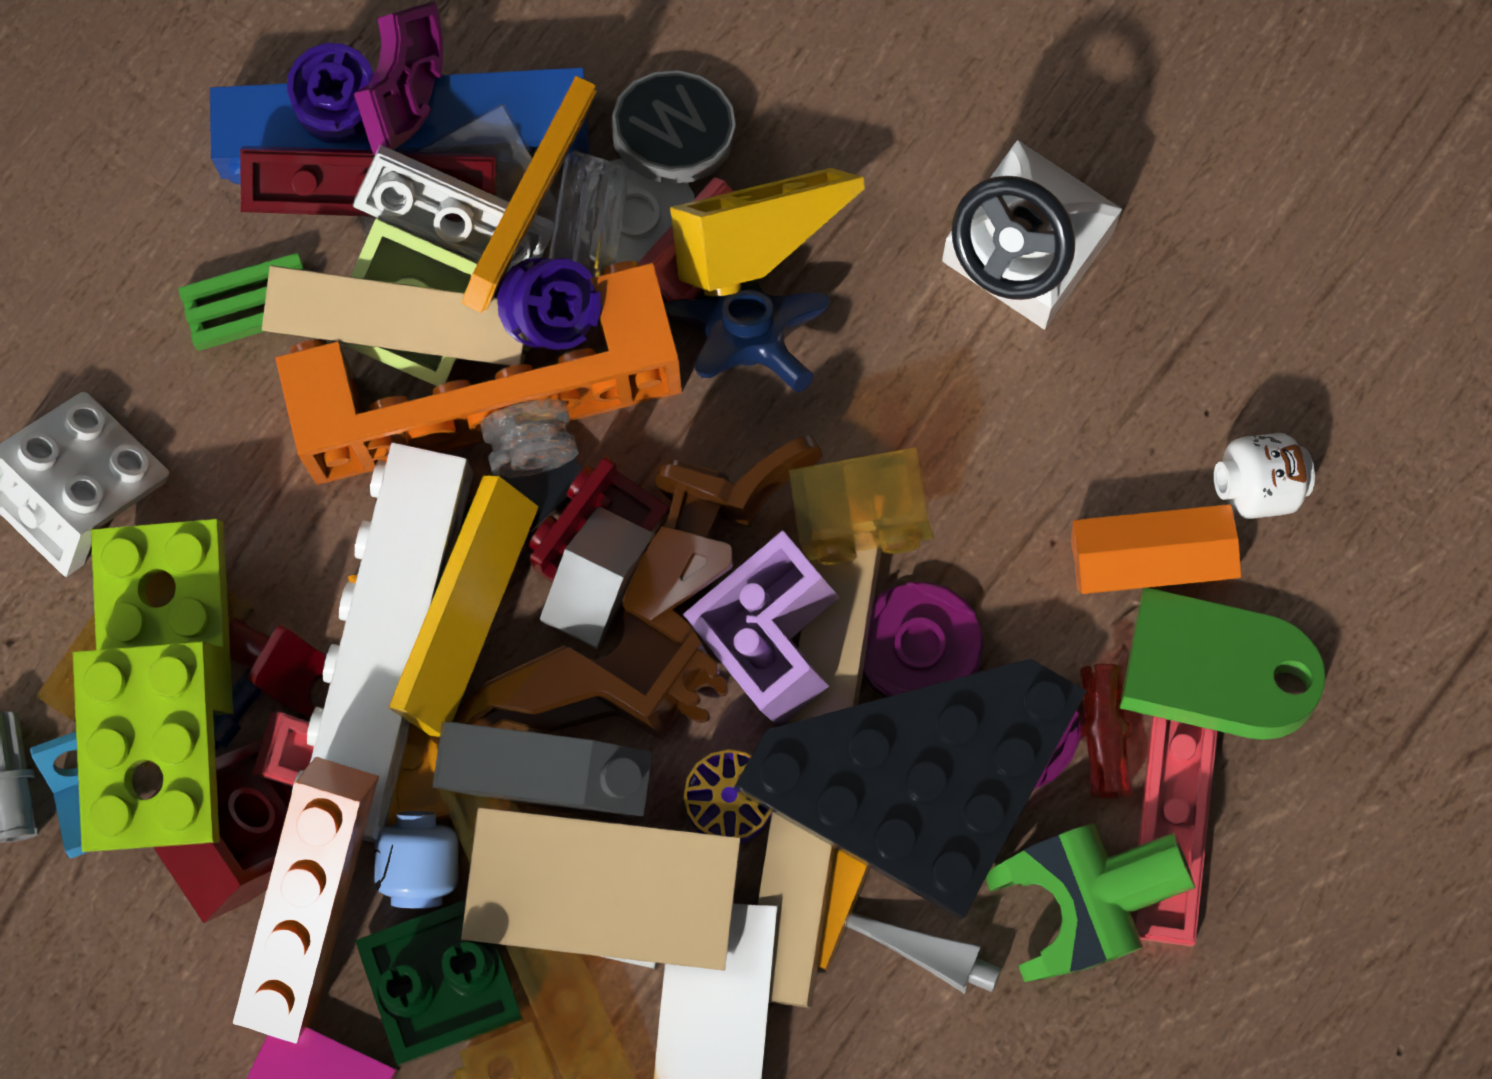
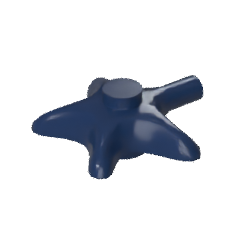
[664,279,830,392]

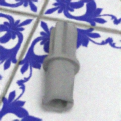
[0,711,39,843]

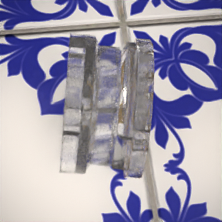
[480,399,579,478]

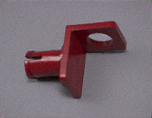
[229,618,327,719]

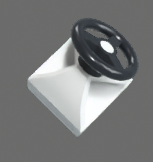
[942,140,1122,330]

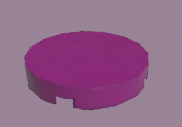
[863,581,984,698]

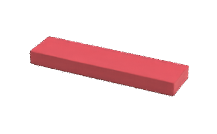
[1131,716,1217,947]

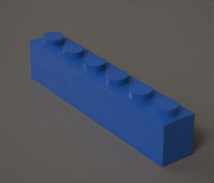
[210,68,590,185]

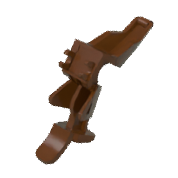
[430,436,822,747]

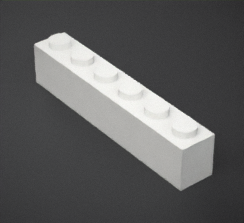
[292,443,474,842]

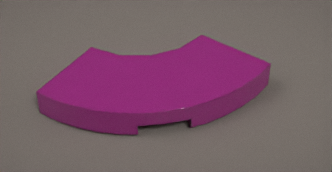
[354,1,443,155]

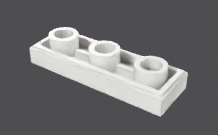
[353,145,555,274]

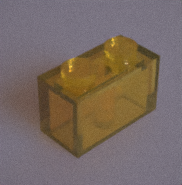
[789,447,935,565]

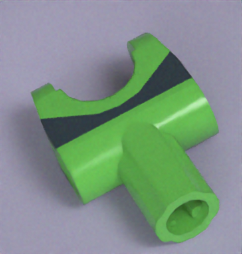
[985,823,1196,983]

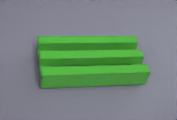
[178,253,304,351]

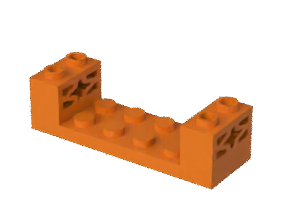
[275,261,682,485]

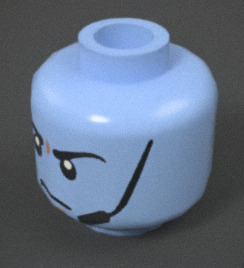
[374,811,459,908]

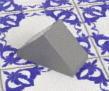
[540,506,655,649]

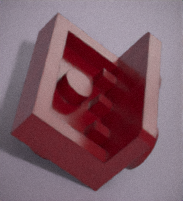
[529,456,670,584]

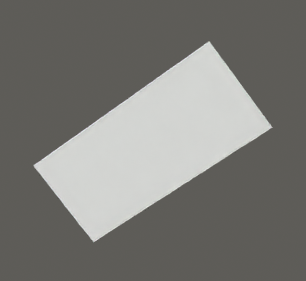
[654,904,777,1079]

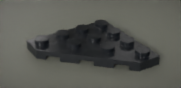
[733,658,1087,919]

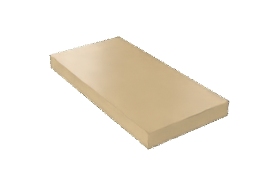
[461,808,741,971]

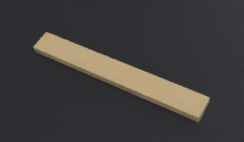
[758,492,889,1008]

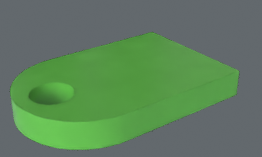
[1120,587,1325,740]

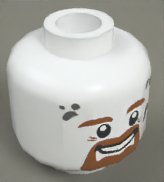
[1214,433,1315,519]

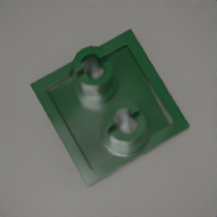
[355,900,524,1066]

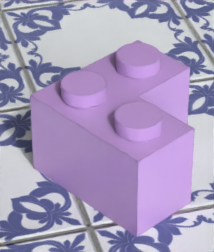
[683,531,840,726]

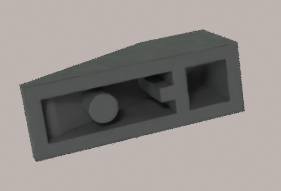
[432,722,653,821]

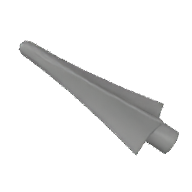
[846,912,1002,994]

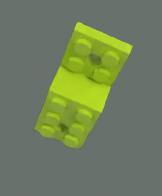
[73,519,233,852]

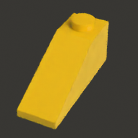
[670,168,865,296]

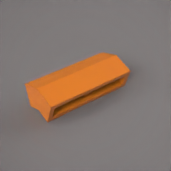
[1071,504,1242,594]

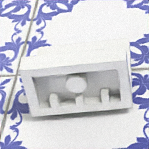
[0,392,169,577]

